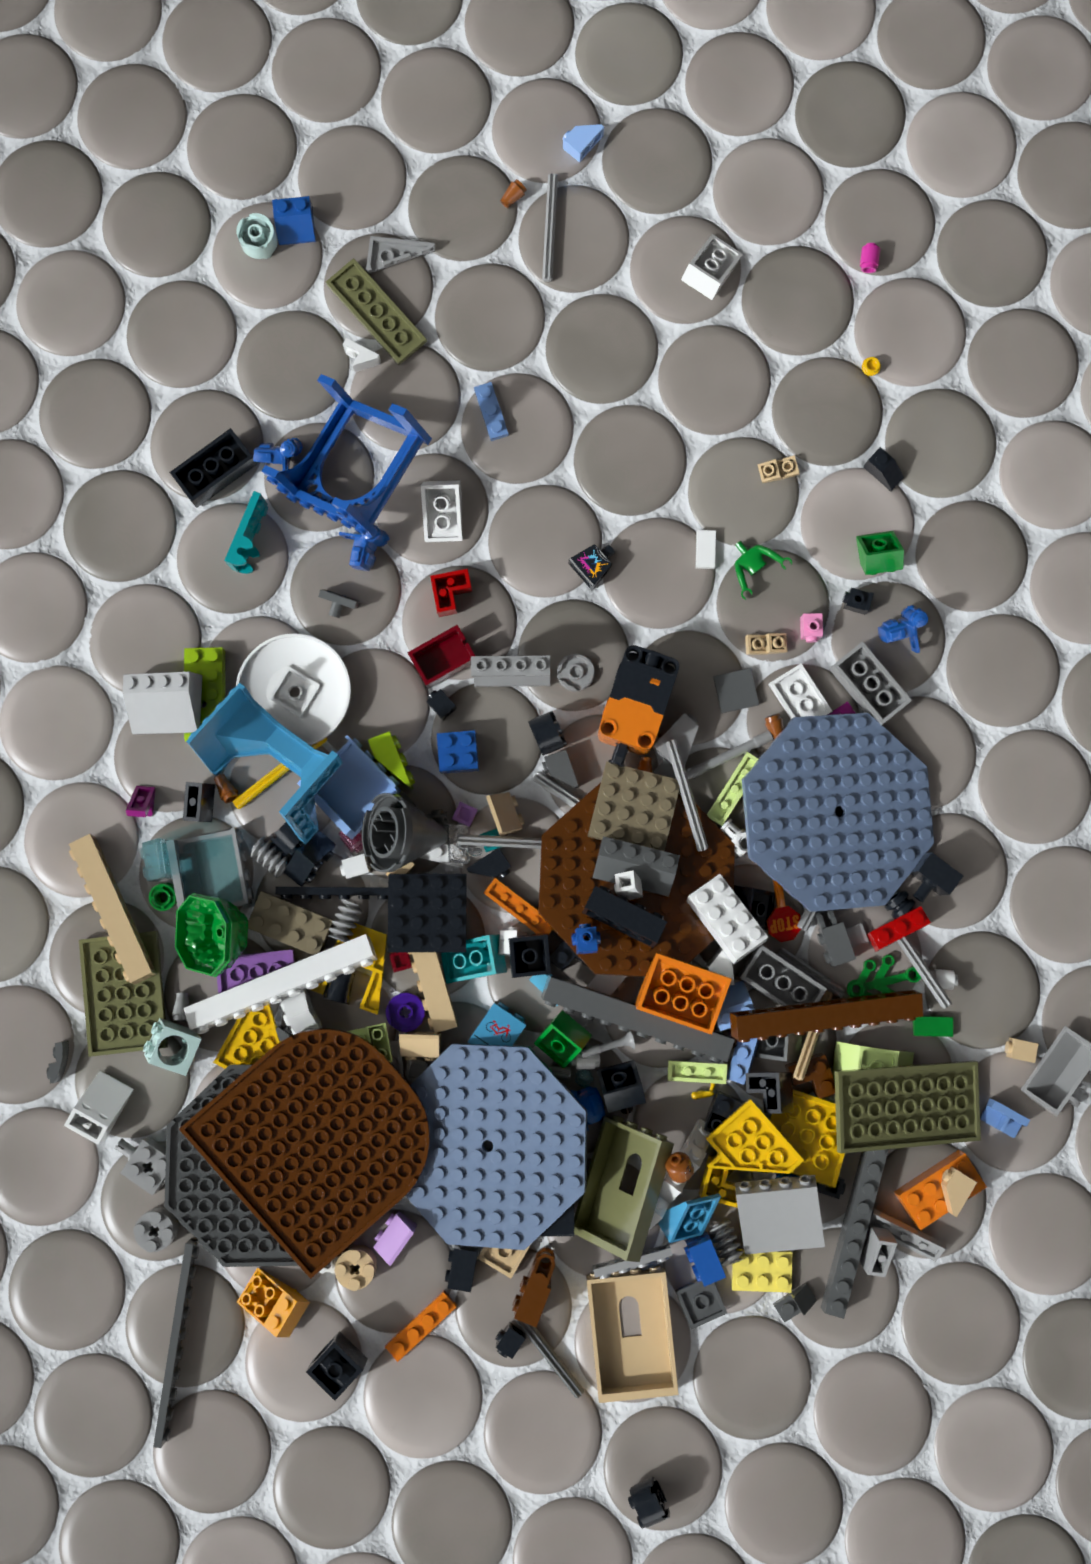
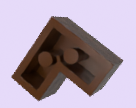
[785,1053,835,1099]

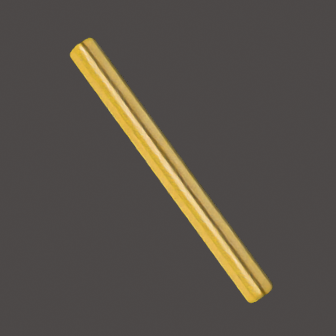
[233,737,328,809]

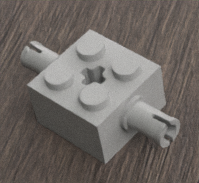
[114,1136,166,1196]

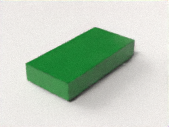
[913,1016,953,1037]

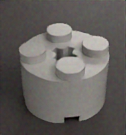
[133,1207,179,1253]

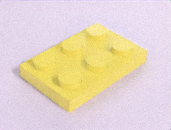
[731,1249,792,1293]

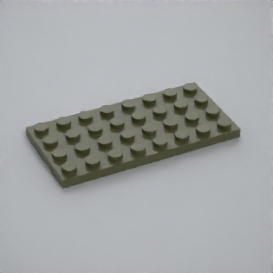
[834,1061,981,1154]

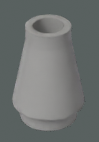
[172,993,190,1022]

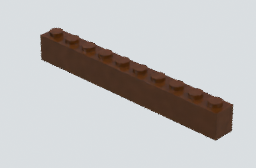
[730,990,923,1042]

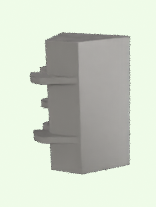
[1021,1026,1091,1117]

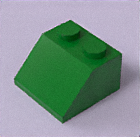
[856,531,904,575]
[534,1010,592,1069]

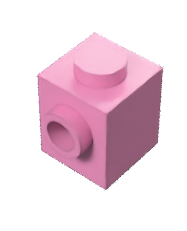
[800,613,823,643]

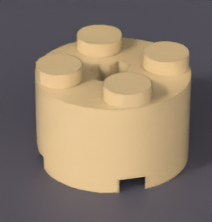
[334,1245,377,1291]

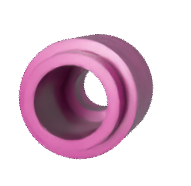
[860,243,881,273]

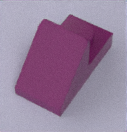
[126,786,156,817]

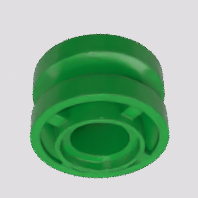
[149,882,177,911]

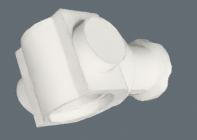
[720,818,748,858]

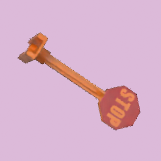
[766,880,801,942]

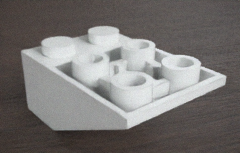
[64,1070,134,1145]

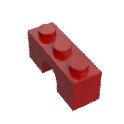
[867,906,931,952]

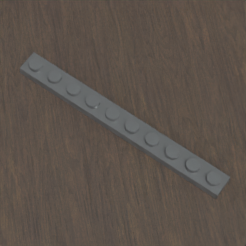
[153,1239,200,1448]

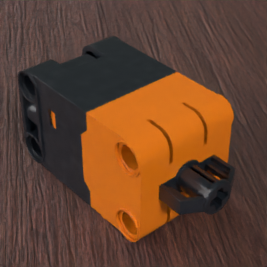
[598,645,680,767]

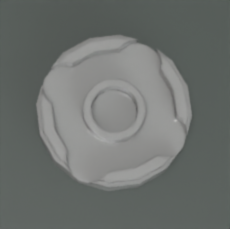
[557,653,595,692]

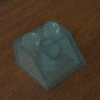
[140,838,172,882]

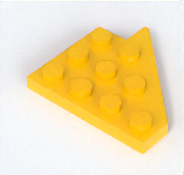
[213,1004,280,1069]
[706,1099,804,1174]

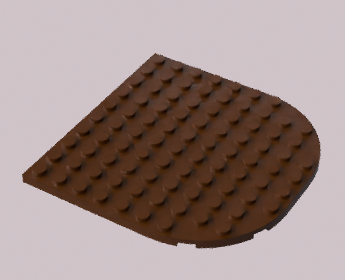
[179,1028,429,1279]

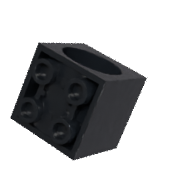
[306,1331,368,1401]

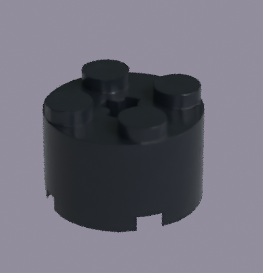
[528,711,568,756]
[270,822,302,856]
[628,1477,670,1529]

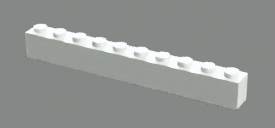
[184,934,378,1034]

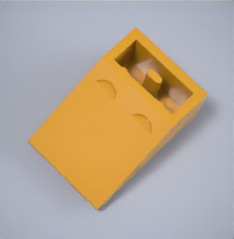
[237,1267,310,1337]

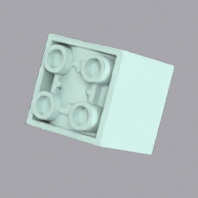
[143,1018,202,1076]

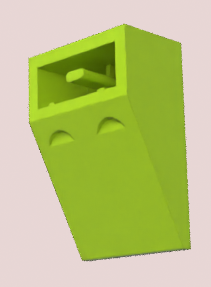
[368,731,415,790]

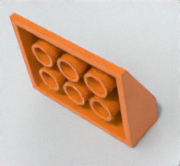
[635,952,732,1035]

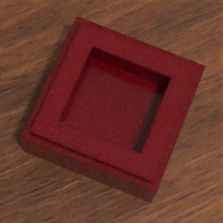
[389,952,412,973]

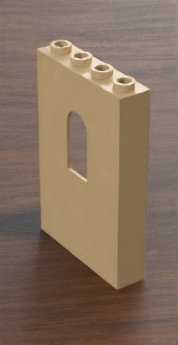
[586,1265,679,1403]

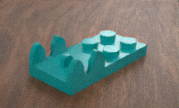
[224,491,268,574]

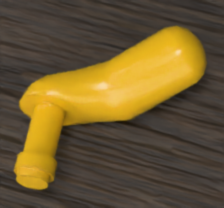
[691,1083,715,1100]

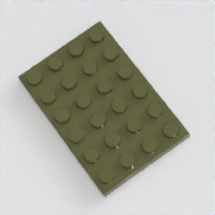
[79,931,168,1057]

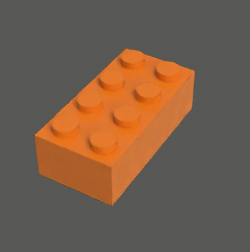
[894,1150,987,1230]

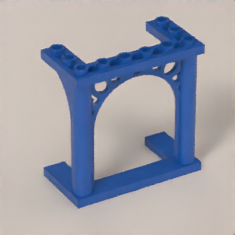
[261,374,432,536]

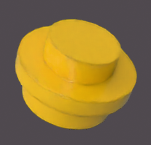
[862,357,881,376]

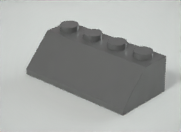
[593,836,680,897]

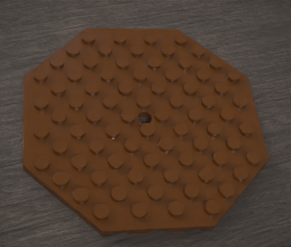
[538,782,735,977]

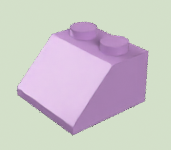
[373,1211,417,1266]

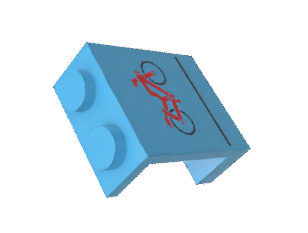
[468,1002,526,1046]

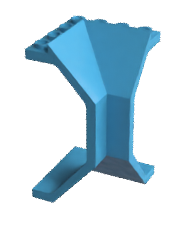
[186,683,343,844]

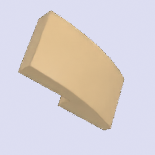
[758,455,800,483]
[745,633,787,655]

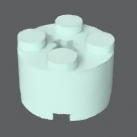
[236,213,278,259]

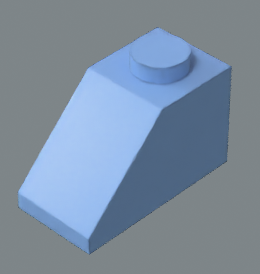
[563,124,604,163]

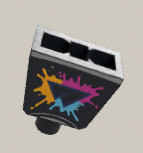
[568,544,615,591]

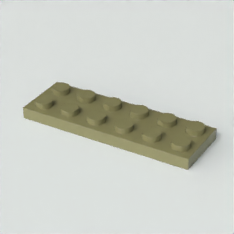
[326,258,427,365]

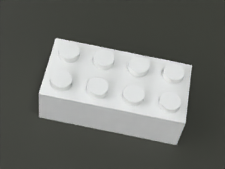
[687,874,768,964]

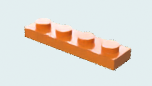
[484,878,553,935]
[385,1291,457,1362]

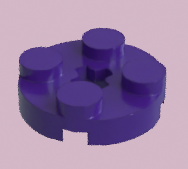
[386,993,425,1032]

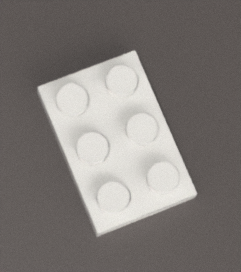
[768,663,832,719]

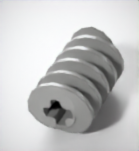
[251,836,289,878]
[328,899,363,942]
[709,1220,744,1266]

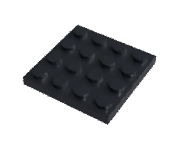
[388,874,467,952]

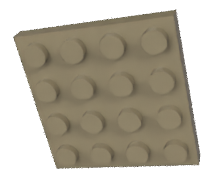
[587,761,680,851]

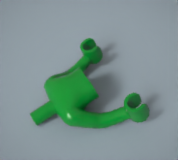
[734,541,792,600]

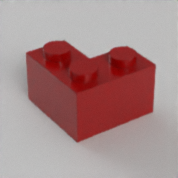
[430,569,472,617]

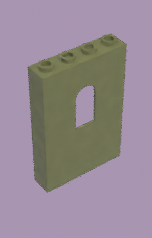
[574,1115,674,1262]

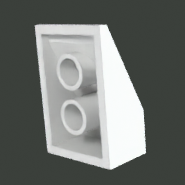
[681,234,743,300]
[421,480,463,542]

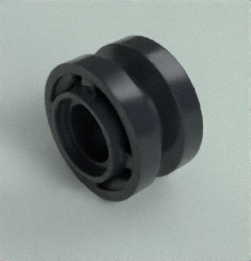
[884,890,916,919]

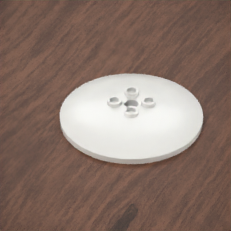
[236,634,351,745]

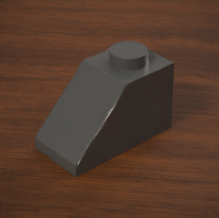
[542,750,579,789]

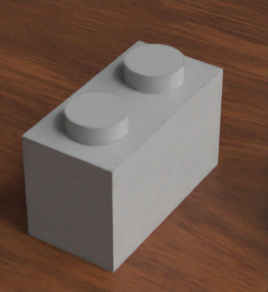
[859,1227,898,1277]

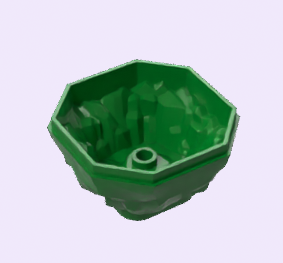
[175,893,248,977]

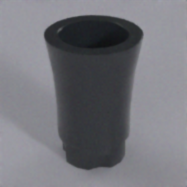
[324,971,355,1005]

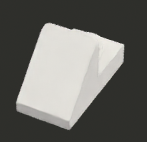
[343,338,381,372]

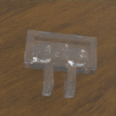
[447,824,482,864]

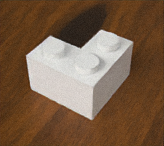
[280,989,322,1035]

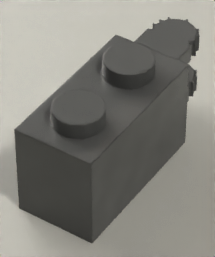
[816,910,856,967]

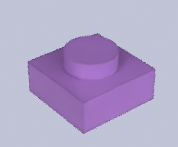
[452,802,478,827]

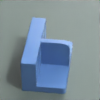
[980,1098,1030,1138]

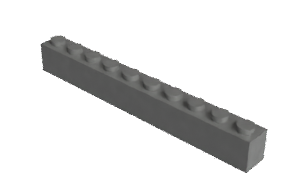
[541,975,735,1063]
[821,1149,889,1319]

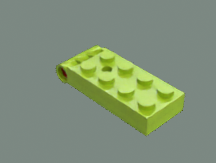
[184,647,226,742]

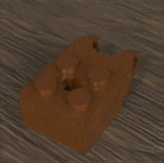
[512,1246,555,1327]

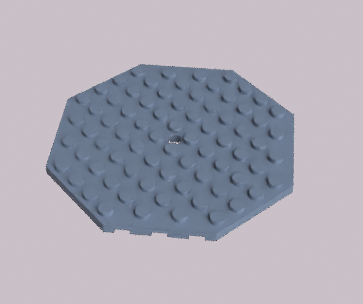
[742,713,934,912]
[405,1043,587,1250]

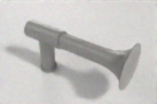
[580,1031,635,1058]

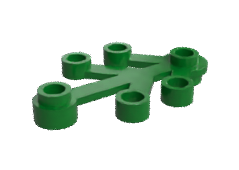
[846,955,921,997]

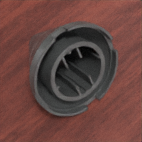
[362,793,448,872]

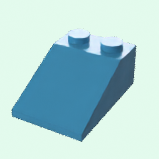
[658,1194,721,1243]

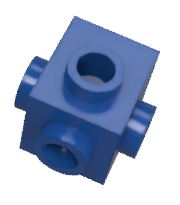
[572,924,601,954]

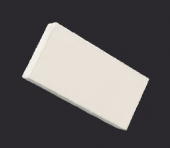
[695,530,716,569]

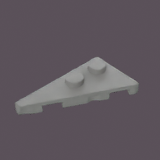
[366,236,435,274]

